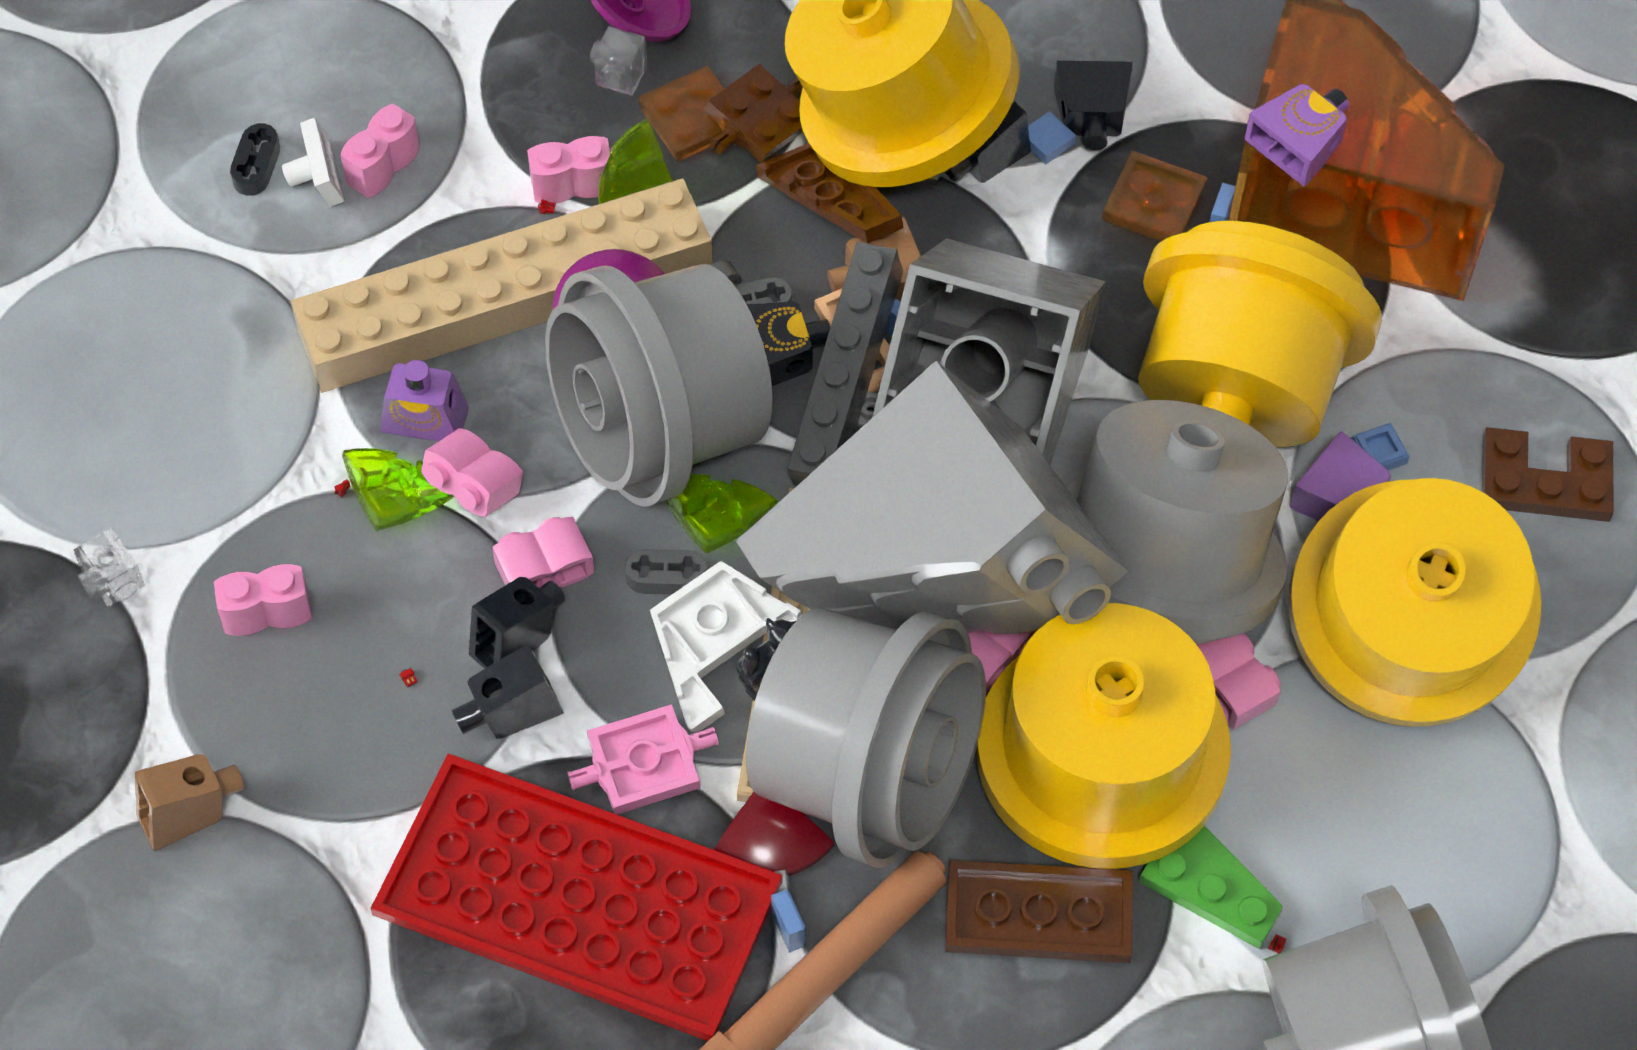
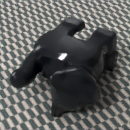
[737,618,796,701]

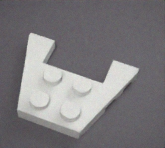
[650,561,802,734]

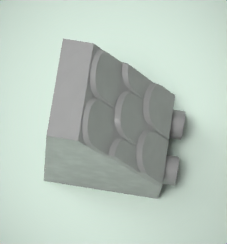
[872,238,1106,466]
[736,361,1129,634]

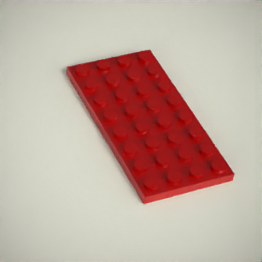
[370,753,783,1041]

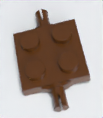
[704,64,803,163]

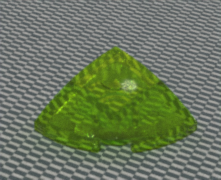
[597,118,673,205]
[342,448,455,531]
[665,474,778,553]

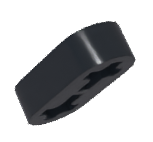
[230,123,280,196]

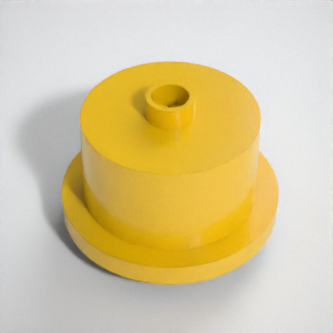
[785,0,1020,187]
[1138,221,1382,447]
[1288,478,1541,727]
[976,603,1231,869]

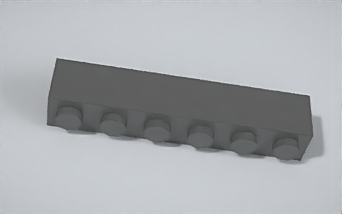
[787,242,903,487]

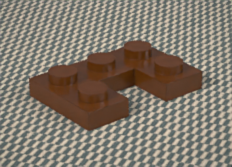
[1482,427,1614,522]

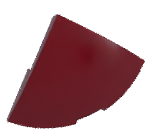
[714,792,834,876]

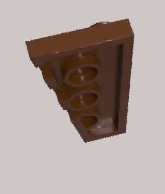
[756,143,903,244]

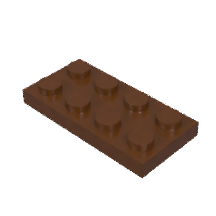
[945,860,1133,963]

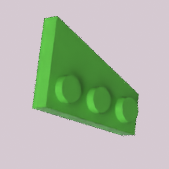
[1139,825,1283,949]

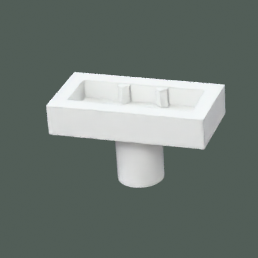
[282,117,345,207]

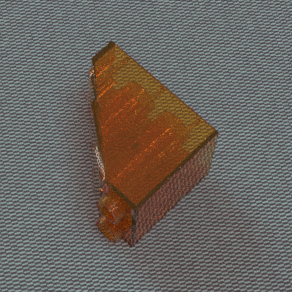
[1229,0,1505,301]

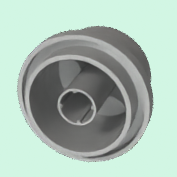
[545,264,773,507]
[1065,400,1288,644]
[746,607,986,868]
[1262,885,1492,1050]

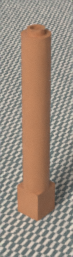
[699,851,947,1050]

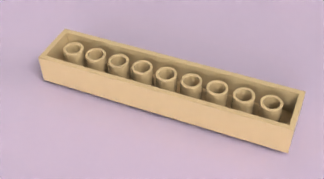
[291,178,713,393]

